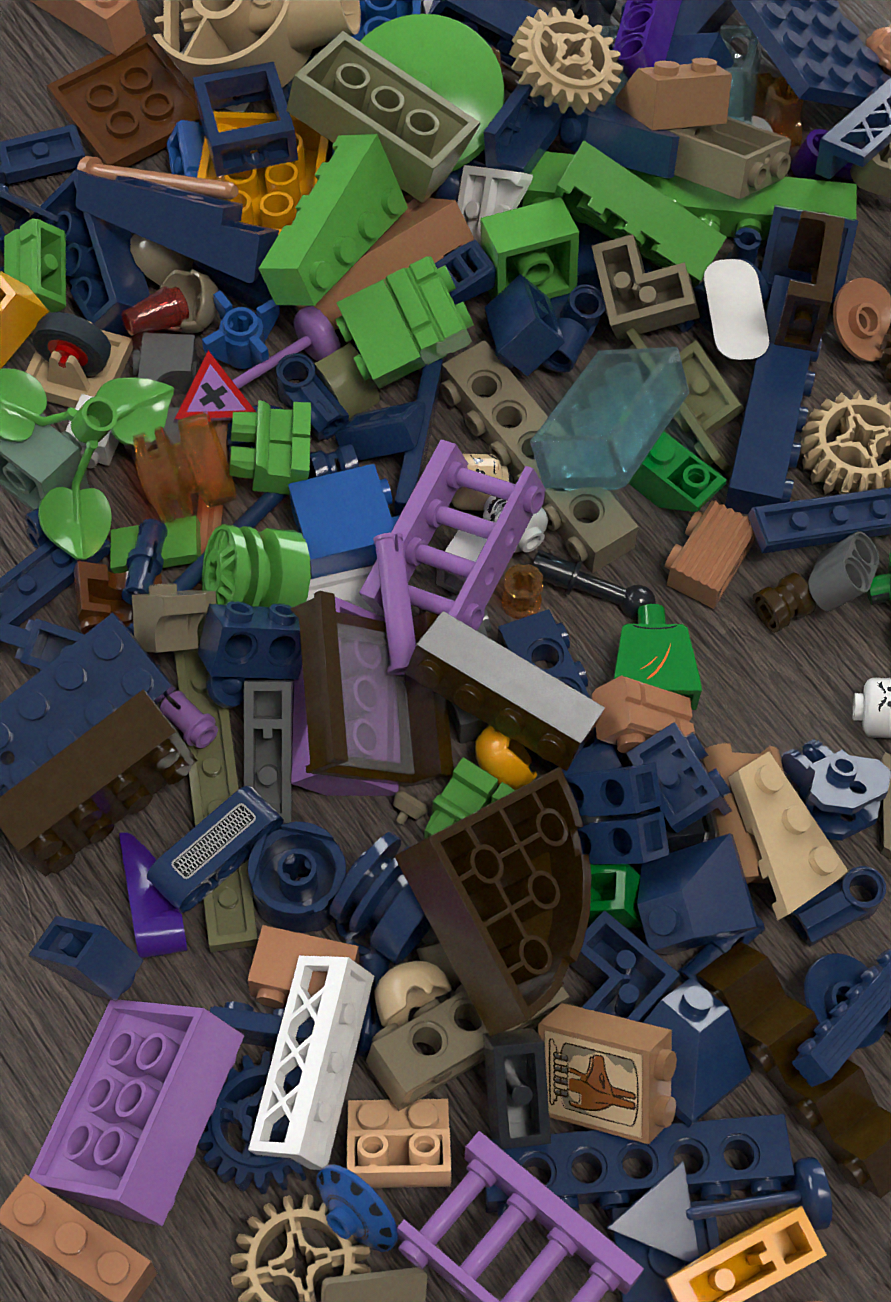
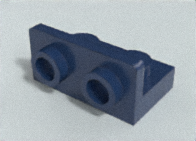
[627,722,732,833]

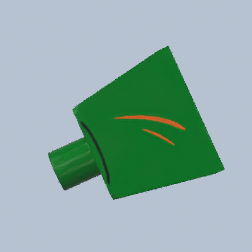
[613,604,702,710]

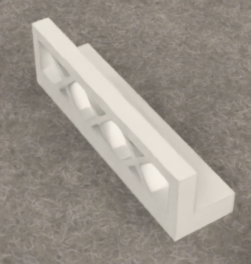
[248,956,374,1170]

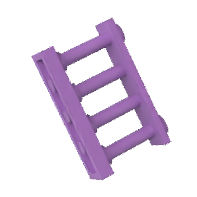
[359,439,546,631]
[397,1131,644,1302]

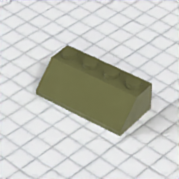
[286,31,480,203]

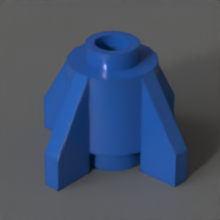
[202,290,280,369]

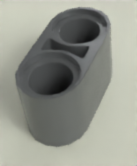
[808,532,879,612]

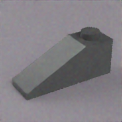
[244,678,294,823]

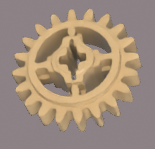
[509,7,623,115]

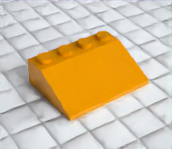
[197,111,333,235]

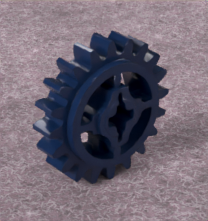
[198,1051,307,1194]

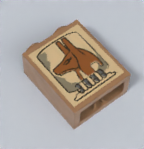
[538,1003,677,1144]

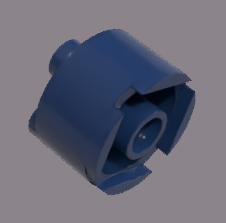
[248,822,346,933]

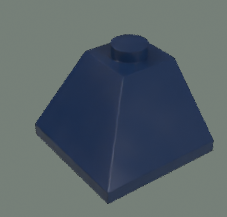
[637,833,759,955]
[643,977,751,1127]

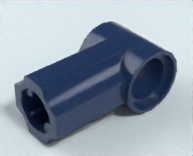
[276,353,349,440]
[789,866,886,947]

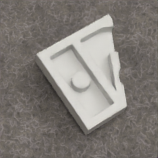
[455,165,533,250]

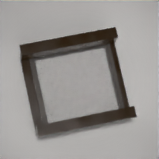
[290,591,454,786]

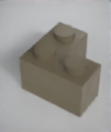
[592,234,700,340]

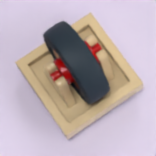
[26,312,133,409]

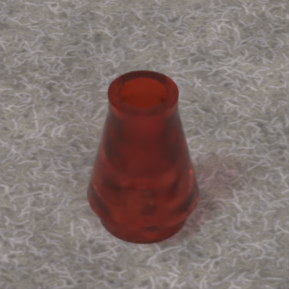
[121,286,189,335]

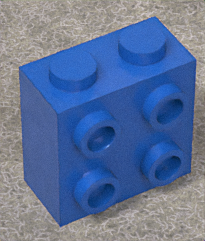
[288,464,399,579]

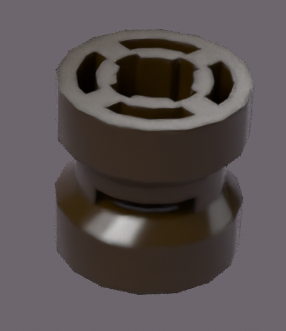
[753,572,816,633]

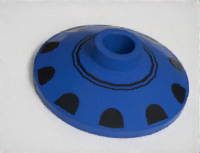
[316,1164,398,1252]

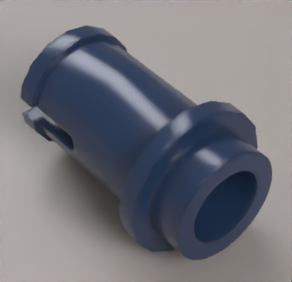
[726,228,761,269]

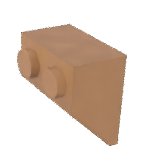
[615,58,732,131]

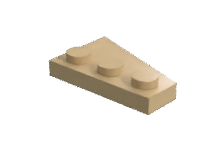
[728,751,849,921]

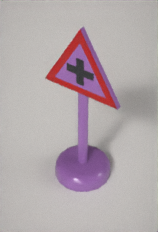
[174,306,341,422]

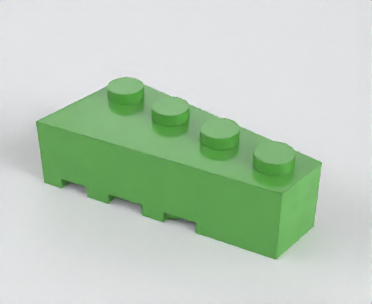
[259,134,408,306]
[553,140,726,287]

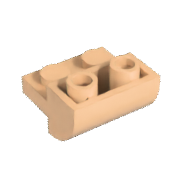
[347,1099,451,1188]

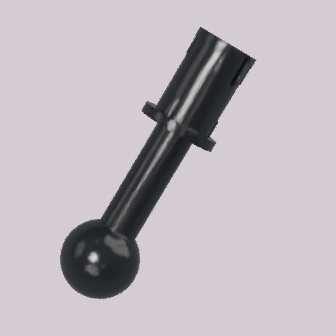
[529,549,656,620]

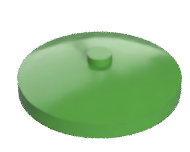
[359,14,505,172]

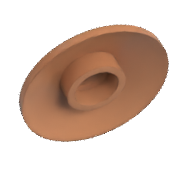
[833,278,891,362]

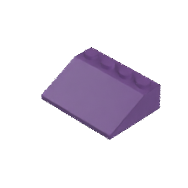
[29,999,244,1226]

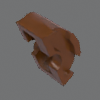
[74,561,162,635]

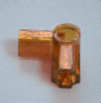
[744,72,804,147]

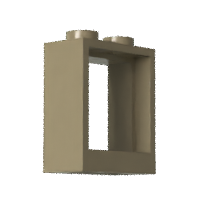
[665,116,791,199]

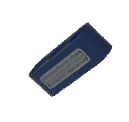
[147,785,284,913]

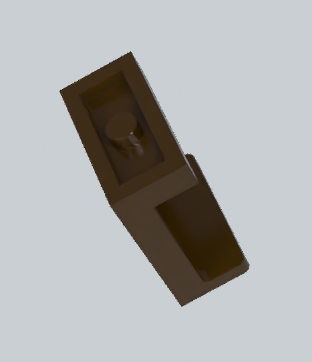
[774,211,845,352]

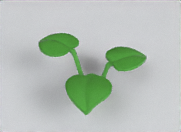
[0,368,174,561]

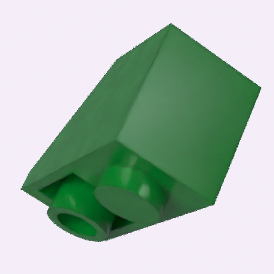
[626,427,727,512]

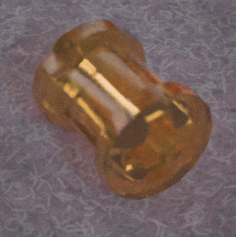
[502,564,543,619]

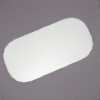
[704,259,769,360]

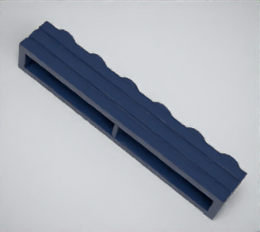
[793,949,891,1087]

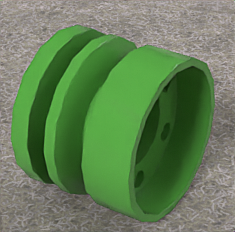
[202,524,311,607]

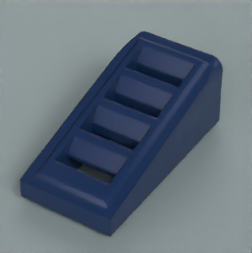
[435,240,496,305]

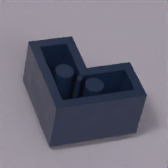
[570,910,680,1023]

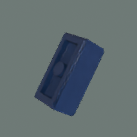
[335,400,426,460]

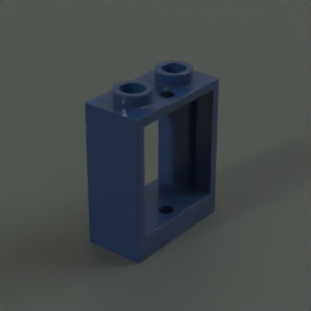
[193,61,298,177]

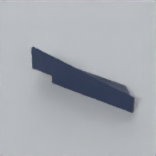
[76,173,279,283]

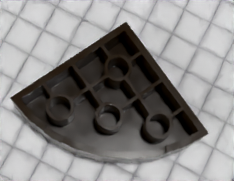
[394,767,591,1037]

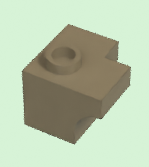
[132,584,216,653]

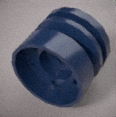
[330,832,432,964]

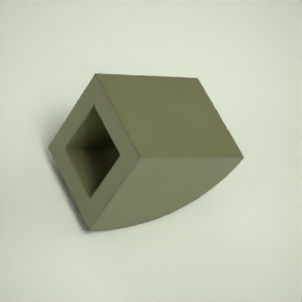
[314,343,380,420]

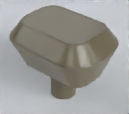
[393,790,428,825]

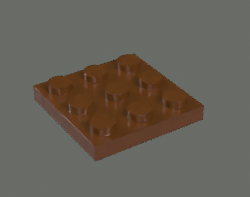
[46,34,202,167]

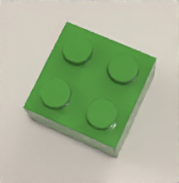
[480,197,579,300]

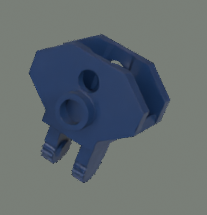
[781,739,891,841]

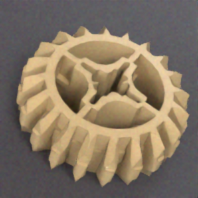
[800,390,891,495]
[231,1195,371,1302]

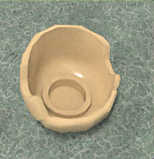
[375,961,451,1027]

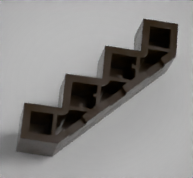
[696,941,891,1199]

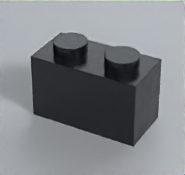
[483,1028,551,1149]

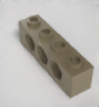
[366,984,570,1111]

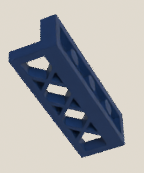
[815,78,891,179]
[484,83,564,174]

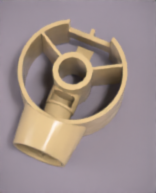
[153,0,361,97]

